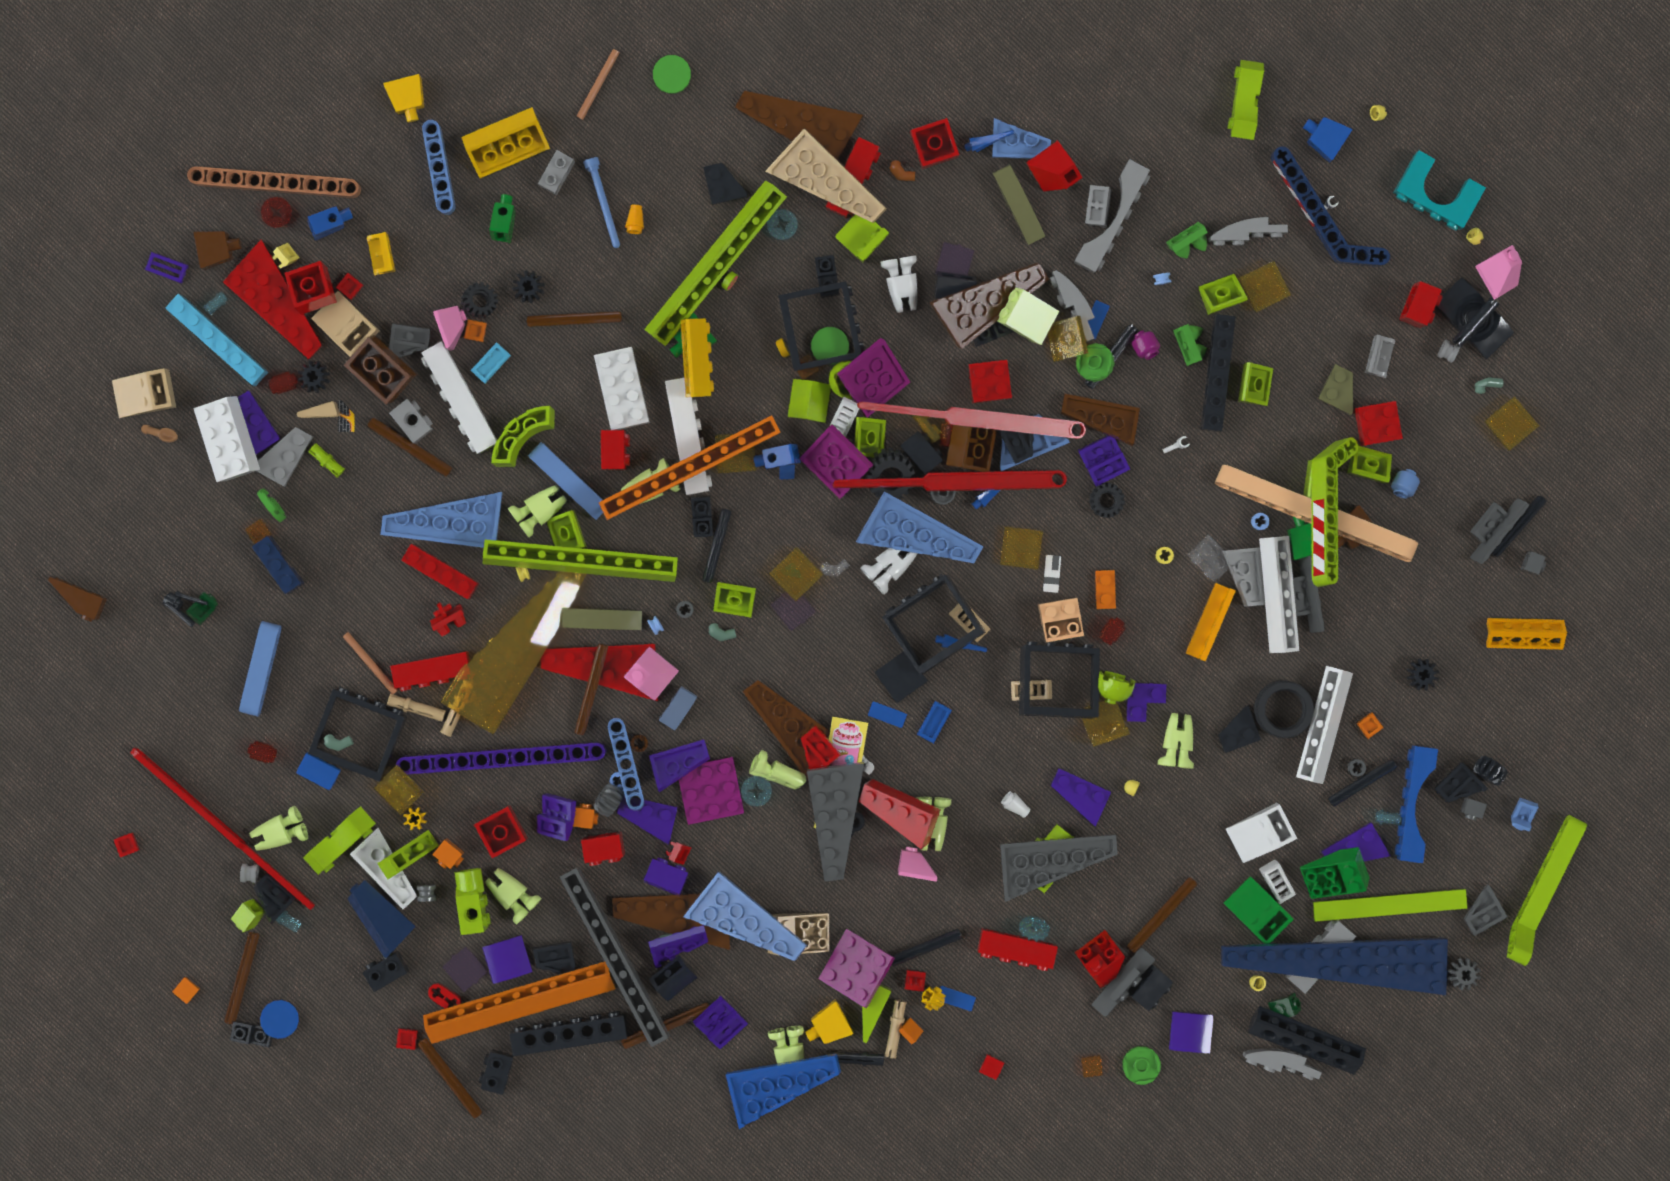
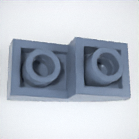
[659,686,697,730]

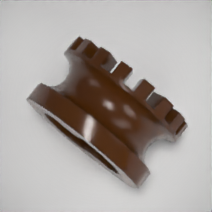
[631,735,648,752]

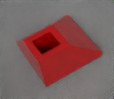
[1026,140,1083,192]
[1074,930,1125,988]

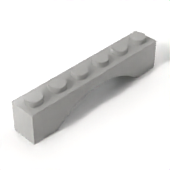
[1074,159,1151,273]

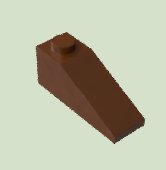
[48,577,107,622]

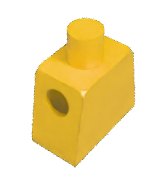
[383,74,424,123]
[805,999,853,1044]

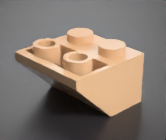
[1038,598,1084,642]

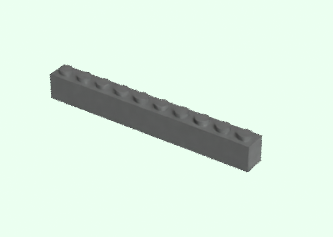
[560,867,671,1047]

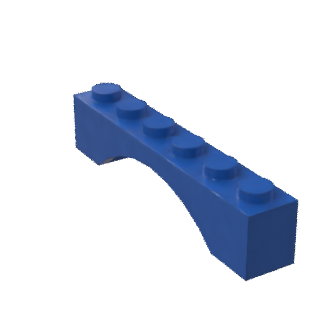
[1395,745,1438,863]

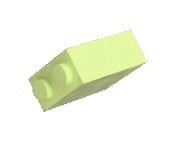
[998,287,1059,345]

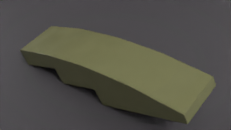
[993,164,1045,245]
[561,608,642,630]

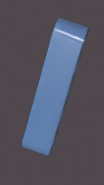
[422,120,455,215]
[528,442,603,520]
[239,621,281,717]
[608,718,644,811]

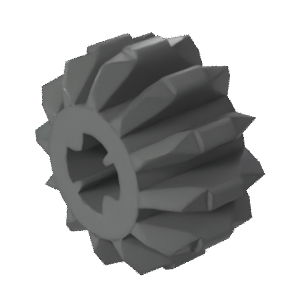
[594,783,624,817]
[1448,958,1481,991]

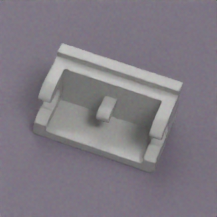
[1085,185,1112,228]
[1365,335,1395,378]

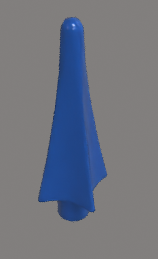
[965,130,1014,152]
[972,490,1000,509]
[935,634,987,652]

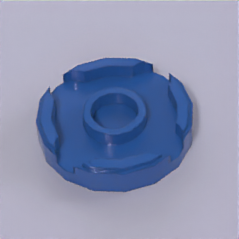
[260,1000,299,1039]

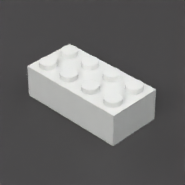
[594,347,650,430]
[194,396,260,482]

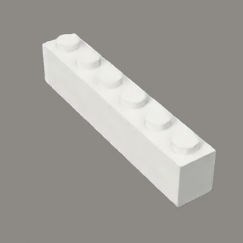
[421,341,497,454]
[665,378,712,495]
[1259,536,1299,653]
[1296,666,1353,784]

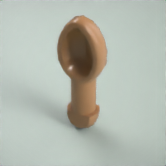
[141,425,178,443]

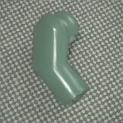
[1474,377,1503,394]
[709,623,736,641]
[324,734,354,751]

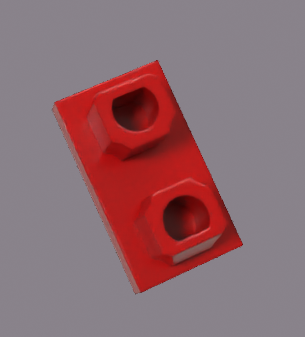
[430,602,466,636]

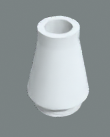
[1001,791,1030,818]

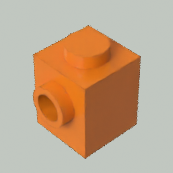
[573,803,599,829]
[432,838,464,869]

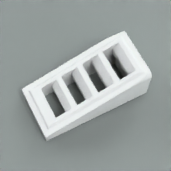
[830,397,859,437]
[1259,860,1296,904]

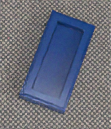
[917,701,952,744]

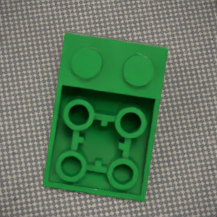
[1300,847,1370,899]
[1223,876,1294,944]

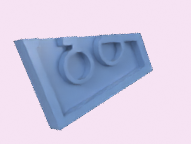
[992,118,1051,159]

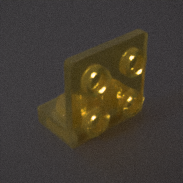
[1082,701,1130,747]

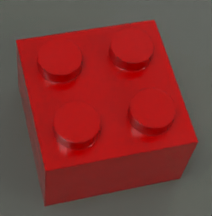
[910,118,959,169]
[285,261,337,315]
[1399,281,1442,328]
[968,360,1012,404]
[1354,401,1403,446]
[601,430,630,470]
[474,805,528,858]
[581,831,625,866]

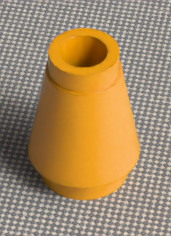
[625,205,644,234]

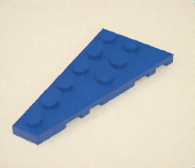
[726,1053,841,1129]

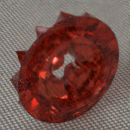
[261,197,292,228]

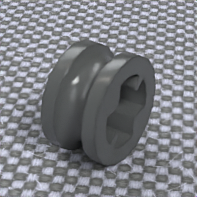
[676,601,694,618]
[1347,759,1366,777]

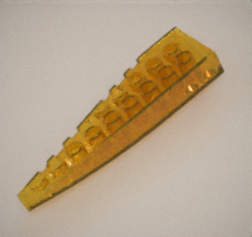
[440,571,586,734]

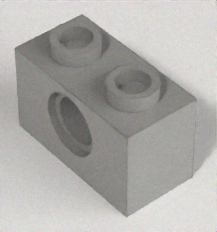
[538,150,575,195]
[389,399,434,444]

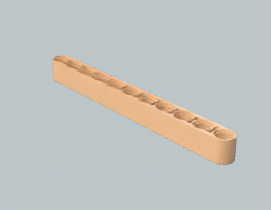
[1215,465,1418,562]

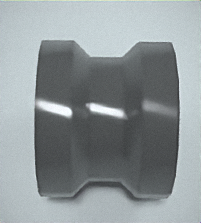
[417,884,436,902]

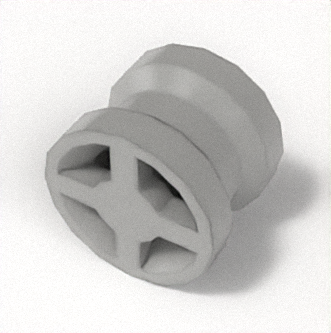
[1437,339,1460,363]
[240,863,259,884]

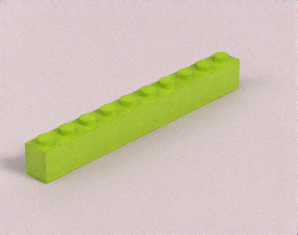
[644,181,787,346]
[483,540,678,582]

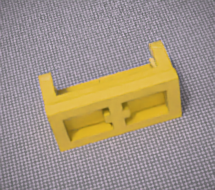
[367,232,395,276]

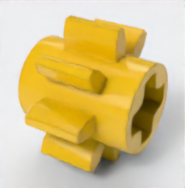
[403,807,427,830]
[921,987,946,1011]

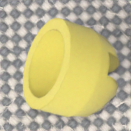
[1370,105,1387,121]
[1466,228,1483,245]
[1124,780,1140,796]
[1249,975,1266,991]

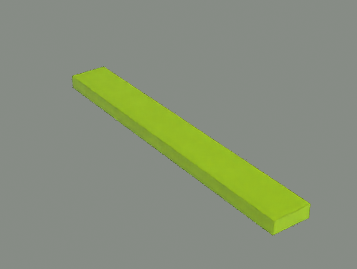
[1312,889,1467,922]

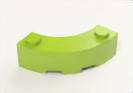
[1228,60,1264,140]
[491,406,555,467]
[303,806,376,875]

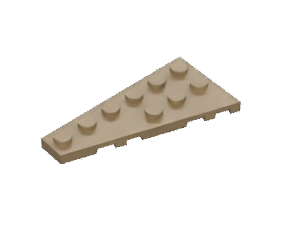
[765,129,887,223]

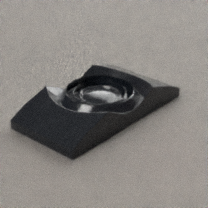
[1435,277,1514,359]

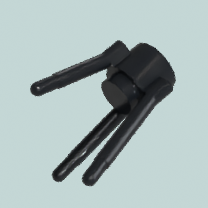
[163,591,208,627]

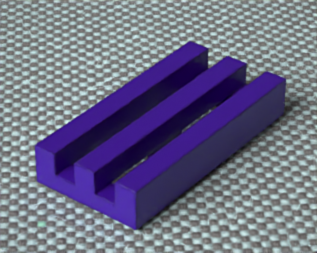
[145,252,189,283]

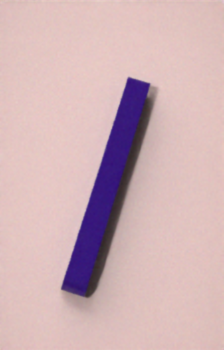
[396,742,606,775]

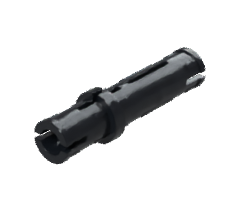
[1452,297,1499,348]
[827,1051,884,1067]

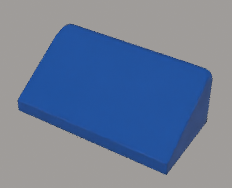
[296,752,341,790]

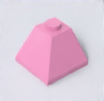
[1475,245,1522,300]
[433,306,467,351]
[624,647,679,701]
[898,846,937,882]

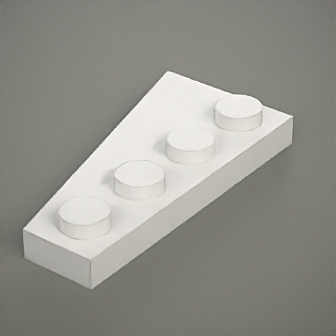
[350,828,417,909]

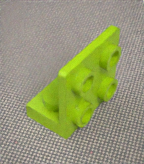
[835,214,889,263]

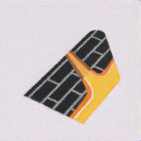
[338,400,354,432]

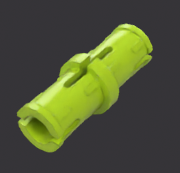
[308,443,345,478]

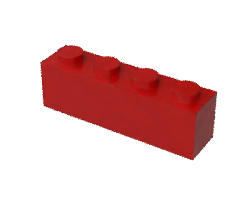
[826,137,881,218]
[401,544,479,599]
[390,651,472,691]
[977,928,1058,971]

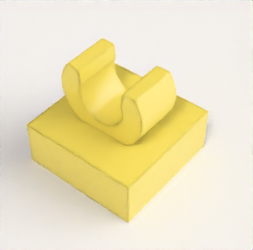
[273,243,300,268]

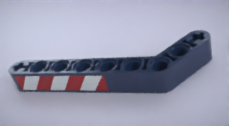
[1271,147,1390,267]

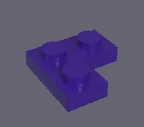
[1126,683,1166,722]

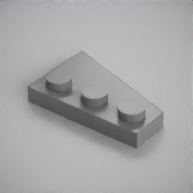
[257,427,313,487]
[1222,547,1265,607]

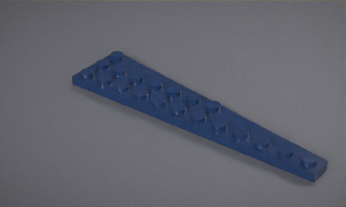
[1221,938,1448,995]

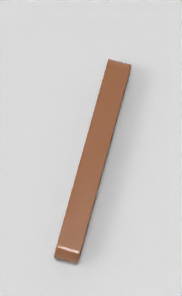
[187,167,361,198]

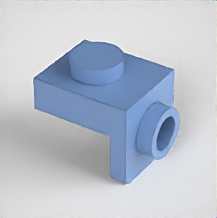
[1511,798,1538,831]

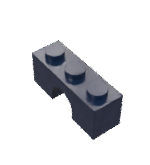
[252,536,304,594]

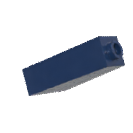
[348,880,416,958]

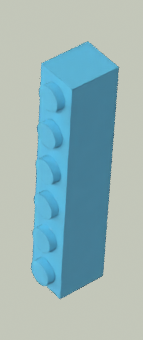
[166,294,268,386]

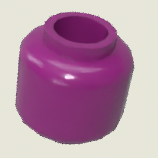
[1132,330,1161,360]

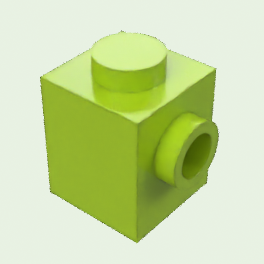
[231,899,265,932]

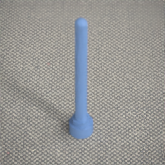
[583,157,620,248]

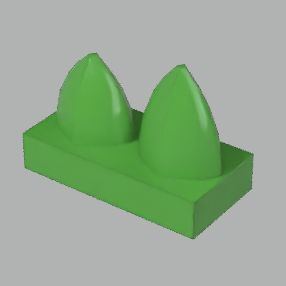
[1166,222,1208,259]
[1173,324,1207,366]

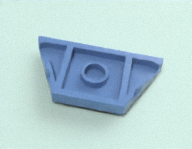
[1000,414,1070,471]

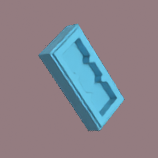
[471,342,511,384]

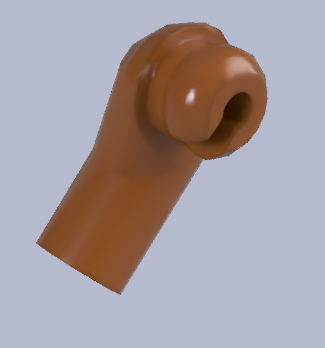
[890,160,915,181]

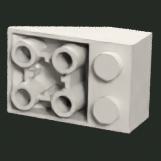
[1226,803,1297,863]

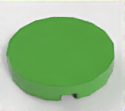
[653,55,691,94]
[811,327,849,365]
[1076,343,1115,382]
[257,488,286,522]
[1122,1046,1161,1085]

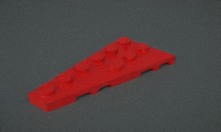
[223,239,322,360]
[540,644,658,701]

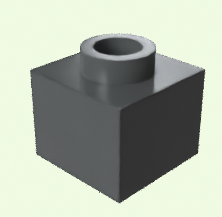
[1521,551,1546,575]
[1460,797,1487,821]

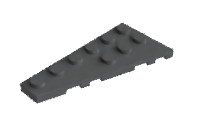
[807,762,864,882]
[1000,835,1118,902]

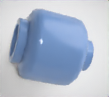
[1391,469,1420,499]

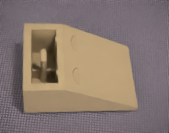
[311,291,380,357]
[112,368,176,418]
[768,913,829,955]

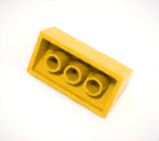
[461,107,550,178]
[680,318,714,398]

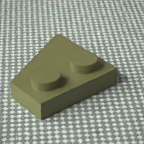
[1318,364,1353,415]

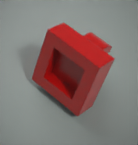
[666,842,691,865]
[904,969,926,992]

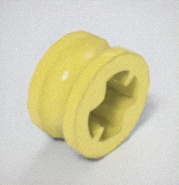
[1156,547,1174,564]
[516,567,530,582]

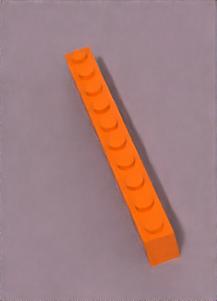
[598,415,781,520]
[423,962,616,1044]

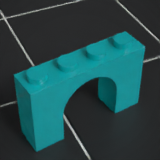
[1393,150,1486,231]

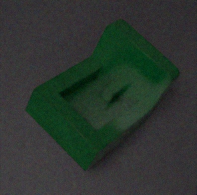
[186,592,218,626]
[1268,993,1301,1017]

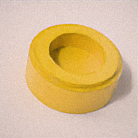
[776,338,791,358]

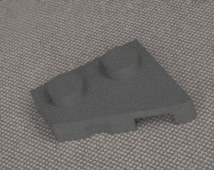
[389,323,431,357]
[1464,884,1507,936]

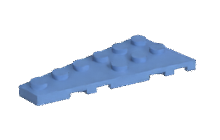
[856,491,983,563]
[380,492,503,548]
[684,872,808,961]

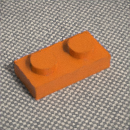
[1095,570,1116,609]

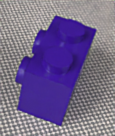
[644,858,688,897]

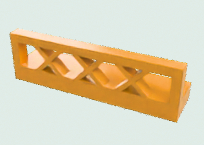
[1186,583,1236,661]
[1486,618,1567,650]

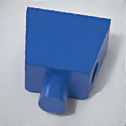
[1303,117,1352,163]
[308,206,353,241]
[754,444,801,469]

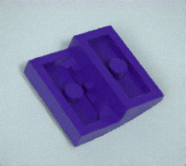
[1078,435,1130,486]
[537,793,576,841]
[482,935,532,984]
[693,996,748,1049]
[1169,1011,1213,1053]

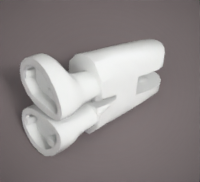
[880,256,917,313]
[860,548,918,595]

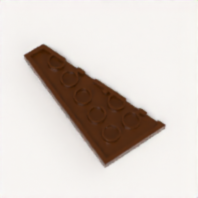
[742,680,832,782]
[612,893,730,950]

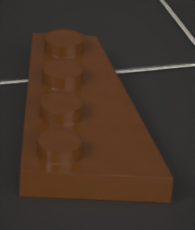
[1061,394,1140,446]

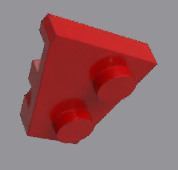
[801,725,841,769]

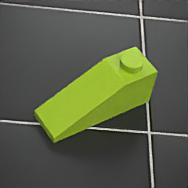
[377,830,439,880]
[862,984,891,1043]

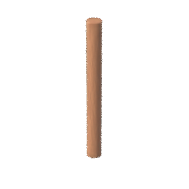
[576,49,620,120]
[343,632,398,695]

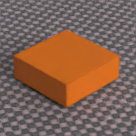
[464,320,487,342]
[1356,712,1383,739]
[172,977,200,1004]
[899,1018,923,1044]

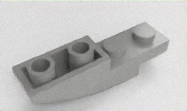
[1208,217,1288,246]
[1050,270,1095,342]
[1243,1048,1322,1080]

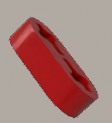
[428,983,462,1009]

